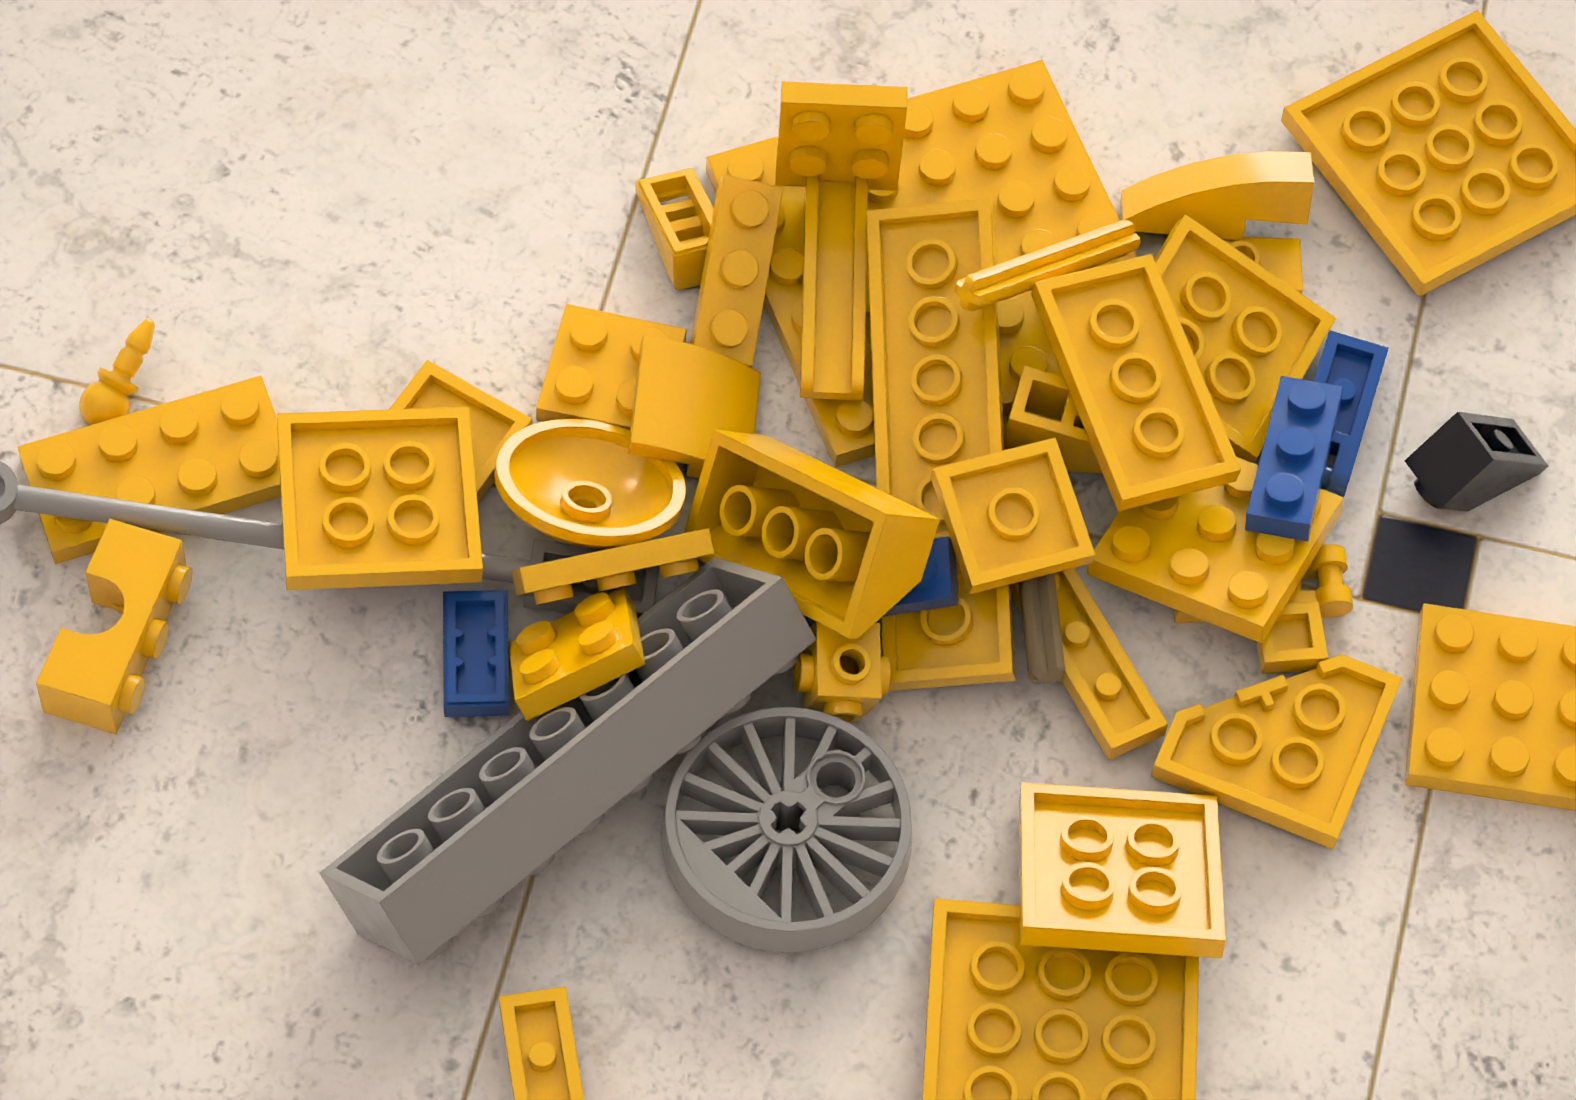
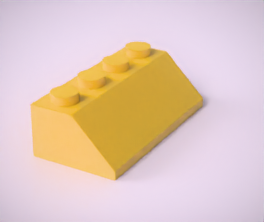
[683,429,940,639]

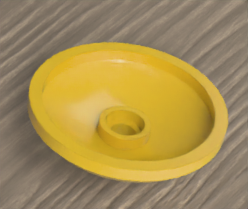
[494,419,686,549]

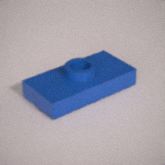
[443,590,509,717]

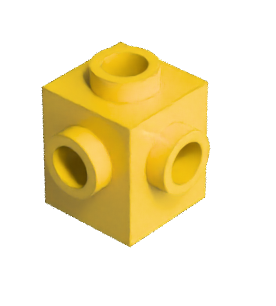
[793,621,891,723]

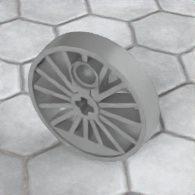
[661,707,912,953]

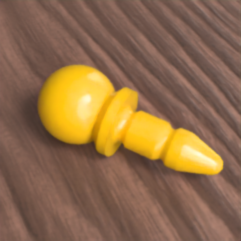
[79,319,155,425]

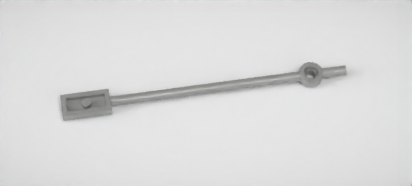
[0,461,659,618]

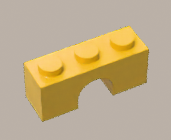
[36,518,193,734]

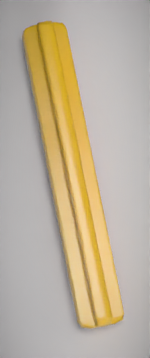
[955,220,1140,312]

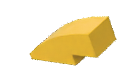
[1120,151,1314,240]

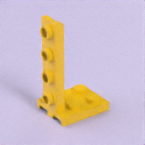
[775,81,908,401]

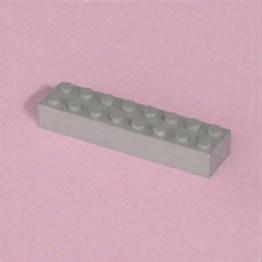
[319,557,817,965]

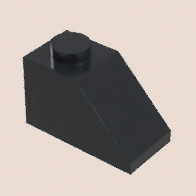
[1404,412,1549,511]

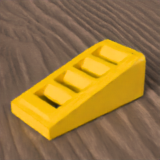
[635,168,714,290]

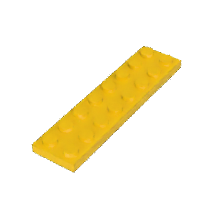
[866,198,1016,691]

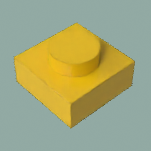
[1256,601,1328,674]

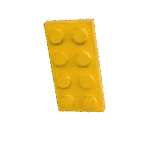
[1031,254,1241,511]
[17,375,281,564]

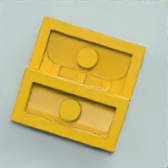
[627,334,761,478]

